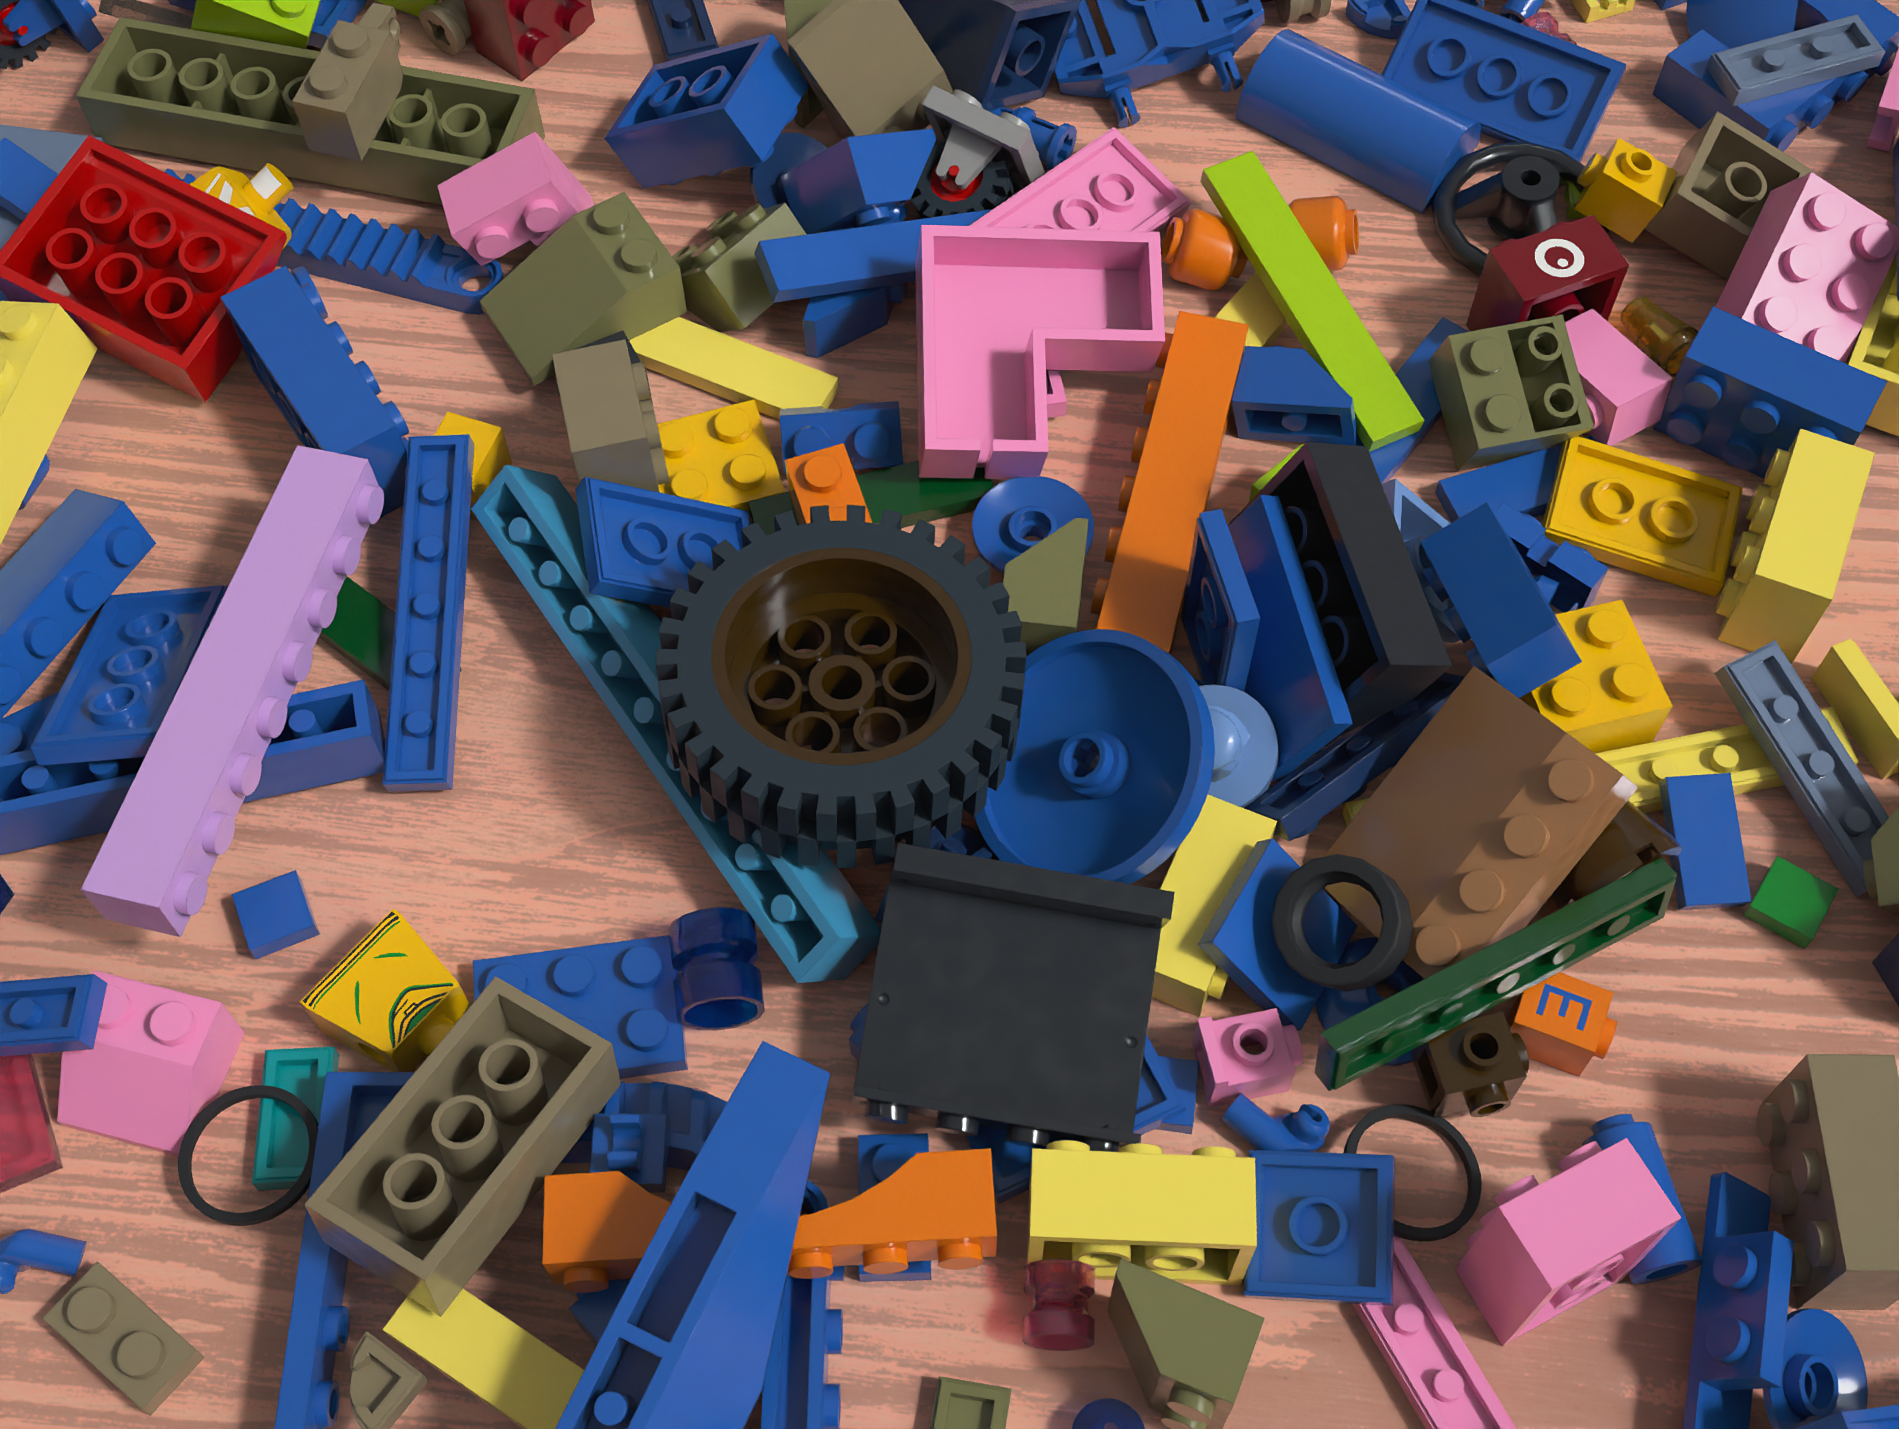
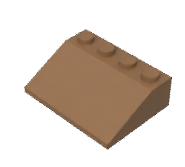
[1324,666,1638,979]

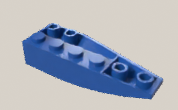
[555,1041,830,1429]

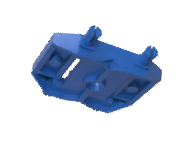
[1053,0,1265,128]

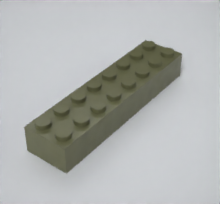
[76,17,545,205]

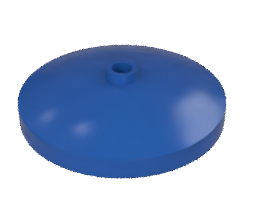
[975,629,1215,884]

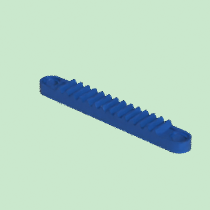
[165,169,504,315]

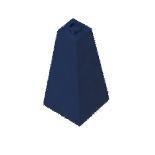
[898,0,1081,111]

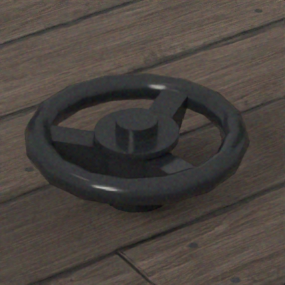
[1431,142,1610,277]

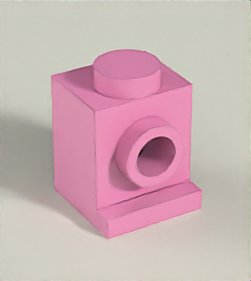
[1191,1008,1303,1107]

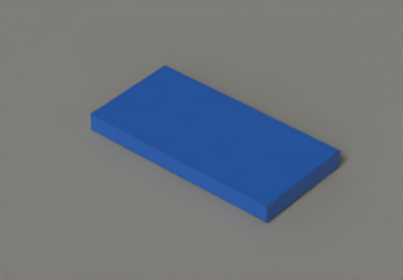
[1381,0,1626,163]
[1228,495,1353,781]
[30,585,228,766]

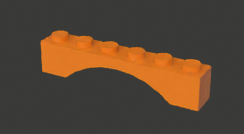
[542,1148,997,1293]

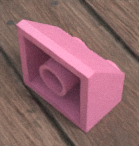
[57,970,245,1156]

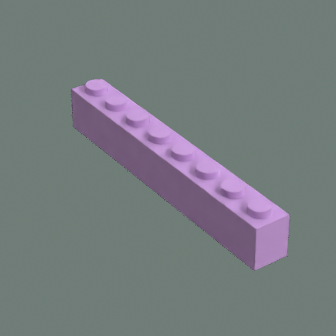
[80,445,384,937]

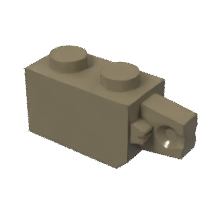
[292,3,403,162]

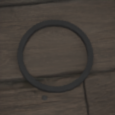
[178,1085,319,1226]
[1343,1104,1482,1242]

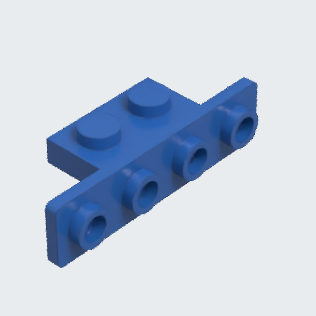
[1683,1172,1794,1429]

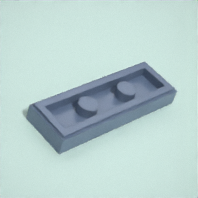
[1706,14,1885,107]

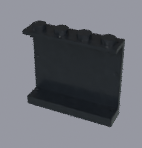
[851,843,1175,1152]

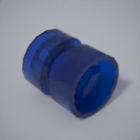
[668,907,765,1031]

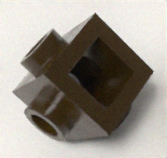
[1411,1011,1529,1118]

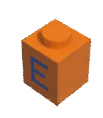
[1507,972,1617,1077]

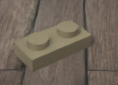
[42,1262,205,1416]

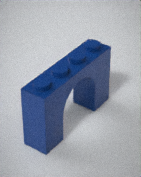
[1652,0,1899,152]

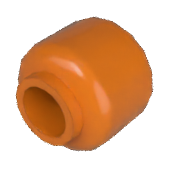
[1289,196,1359,271]
[1161,209,1248,291]

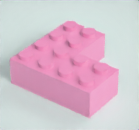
[915,225,1165,479]

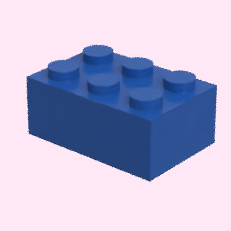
[604,33,809,189]
[1653,306,1887,479]

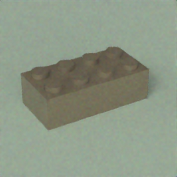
[304,976,621,1317]

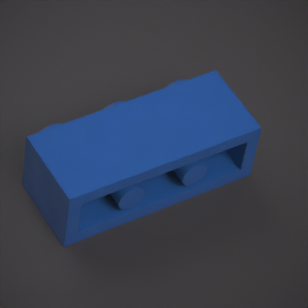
[1421,502,1582,698]

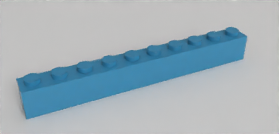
[471,465,881,983]

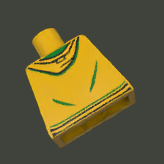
[300,908,470,1072]

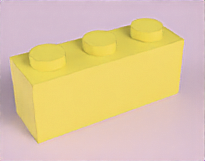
[1152,794,1277,1017]

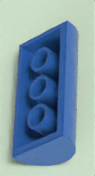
[1236,29,1481,214]

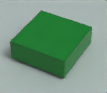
[1743,856,1839,949]

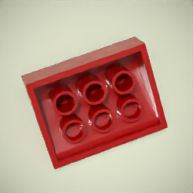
[0,135,287,403]

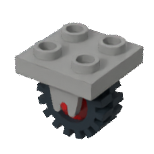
[911,85,1045,219]

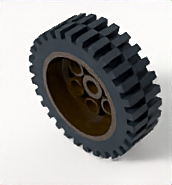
[656,505,1026,868]

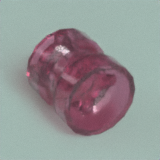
[1022,1259,1095,1351]

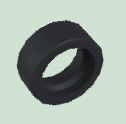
[1271,854,1413,992]

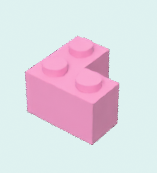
[437,132,594,266]

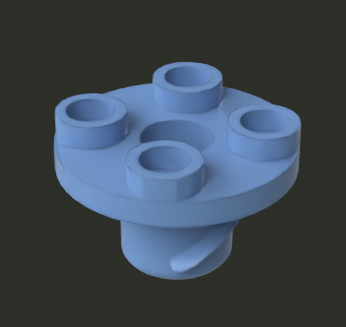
[1199,685,1279,808]

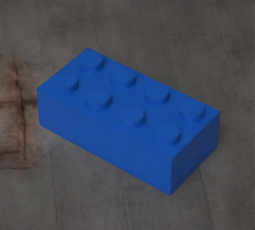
[220,265,409,518]

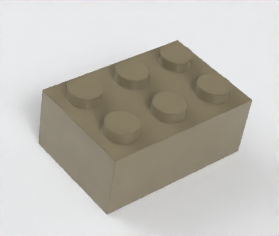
[1757,1054,1899,1310]

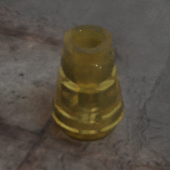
[1620,297,1698,378]

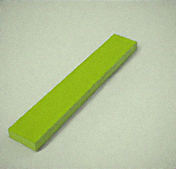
[1200,151,1425,452]

